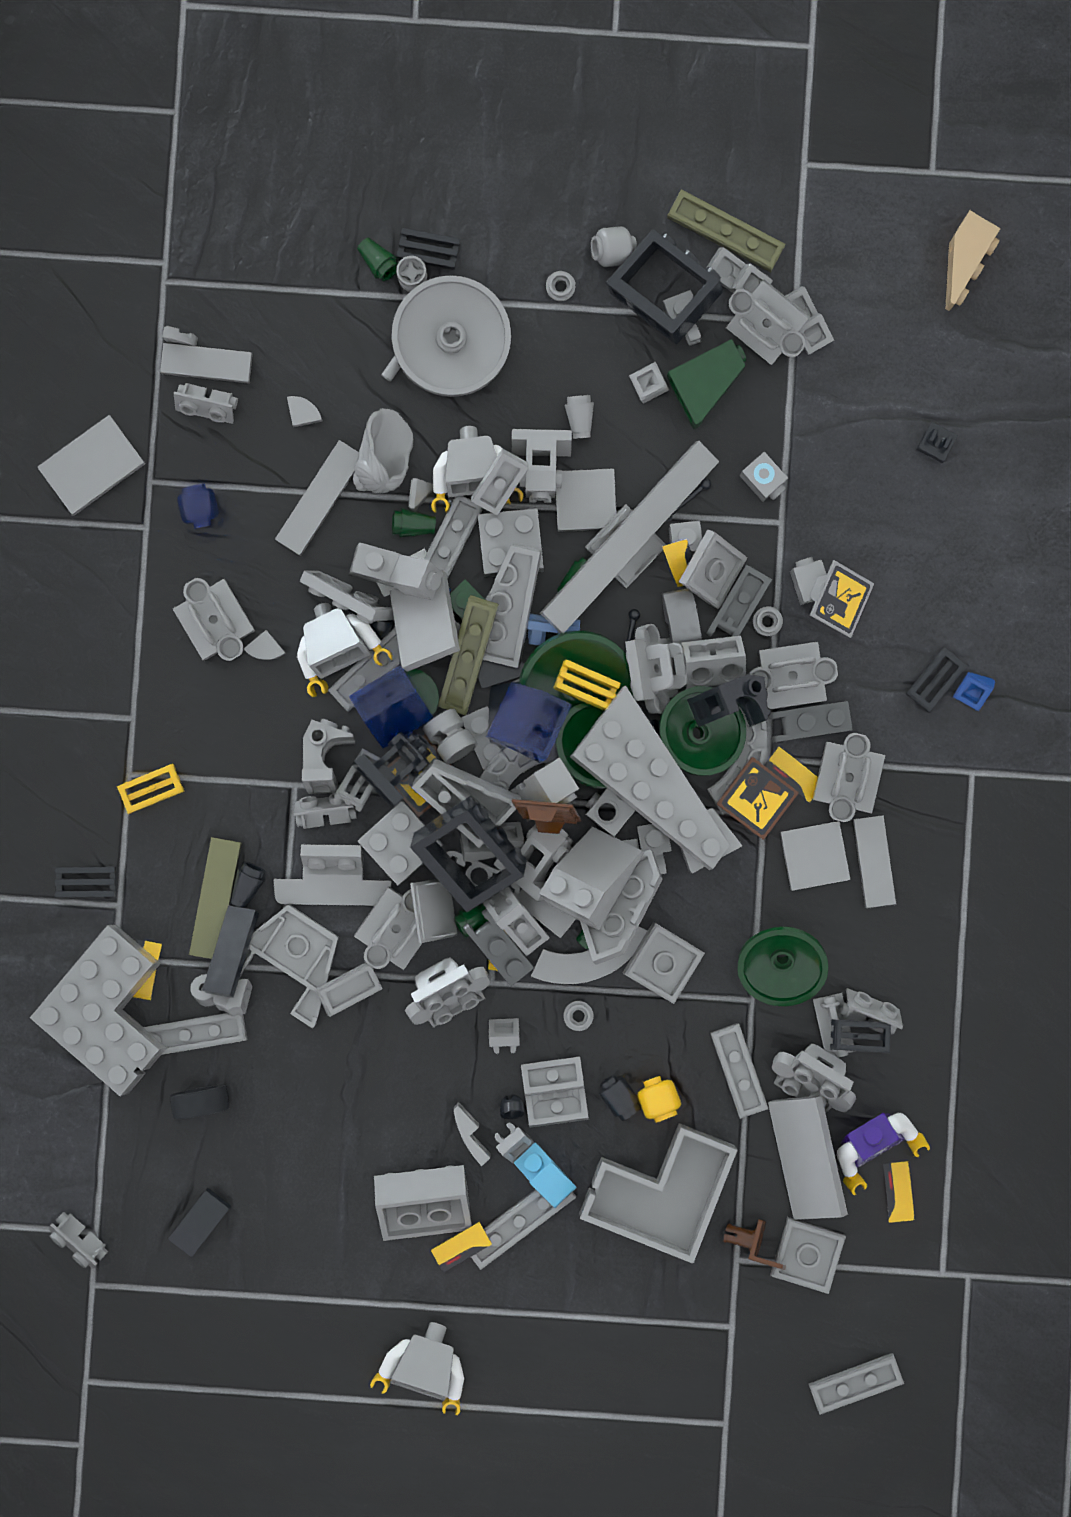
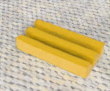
[553,659,621,711]
[117,764,185,814]

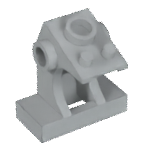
[512,429,572,503]
[302,719,355,794]
[494,825,573,901]

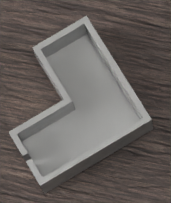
[30,925,167,1096]
[579,1123,737,1263]

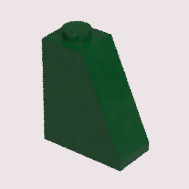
[666,339,747,430]

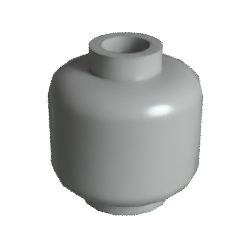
[591,226,637,267]

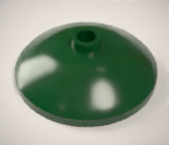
[659,686,746,776]
[555,700,607,788]
[738,927,828,1006]

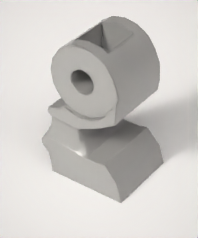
[191,974,253,1016]

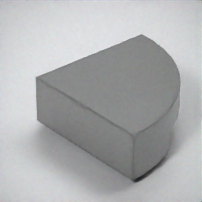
[162,326,198,346]
[287,396,323,427]
[243,630,286,660]

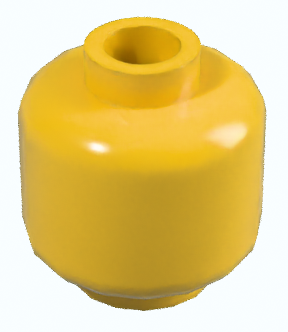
[637,1076,681,1123]

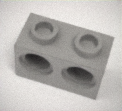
[682,636,746,689]
[585,788,635,837]

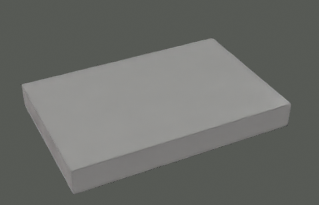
[38,415,145,516]
[390,569,460,671]

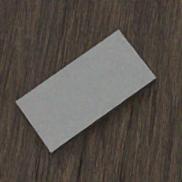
[768,1095,848,1220]

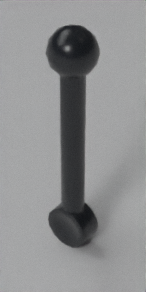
[665,478,711,522]
[624,609,640,654]

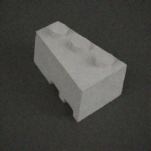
[510,757,579,822]
[412,758,521,848]

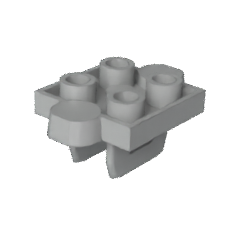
[726,279,810,365]
[173,578,255,661]
[625,624,688,714]
[749,642,838,709]
[812,733,885,822]
[354,886,422,970]
[405,957,490,1028]
[772,1044,856,1113]

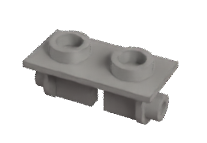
[174,383,238,424]
[294,793,357,829]
[838,988,903,1034]
[813,993,855,1057]
[48,1212,108,1269]

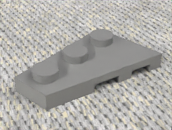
[300,571,394,624]

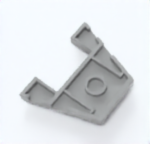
[240,904,339,1028]

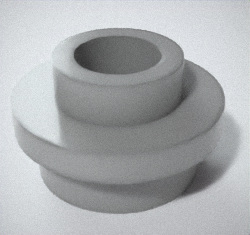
[546,271,575,301]
[753,606,783,636]
[564,1001,594,1031]

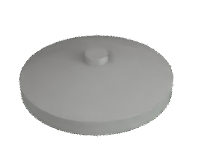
[392,276,511,397]

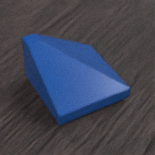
[953,672,995,711]

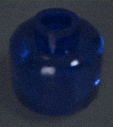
[177,484,219,529]

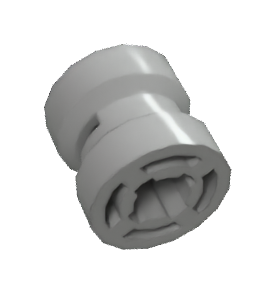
[396,256,427,292]

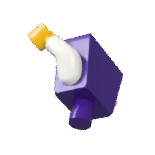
[837,1113,930,1195]

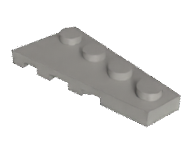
[483,544,542,668]

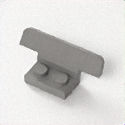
[274,844,392,906]

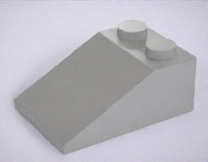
[539,827,644,930]

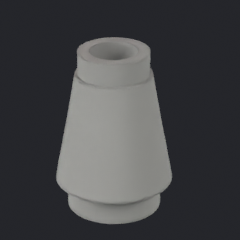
[565,395,594,439]

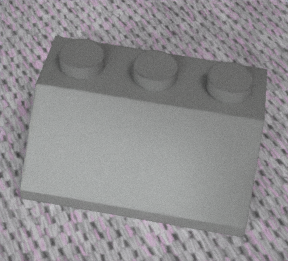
[374,1165,472,1241]

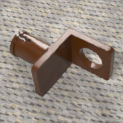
[724,1219,786,1270]

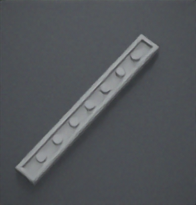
[540,441,719,634]

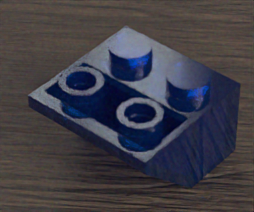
[349,665,434,749]
[486,682,572,763]

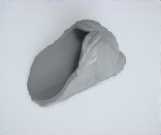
[353,408,413,493]

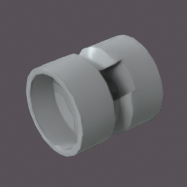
[423,709,478,765]

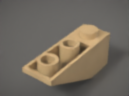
[945,211,1000,311]

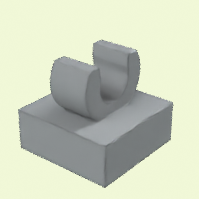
[489,1018,520,1054]
[495,1123,534,1163]

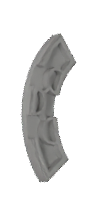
[707,707,767,815]
[480,729,557,790]
[531,926,648,984]

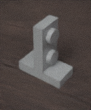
[482,886,550,956]

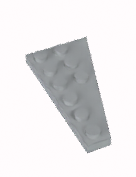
[570,686,730,870]

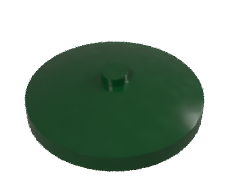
[518,630,637,733]

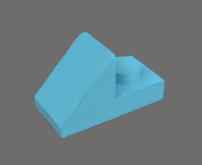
[514,1142,577,1208]

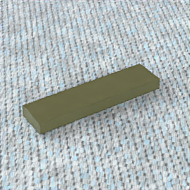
[667,189,786,272]
[438,595,499,715]
[189,837,242,959]

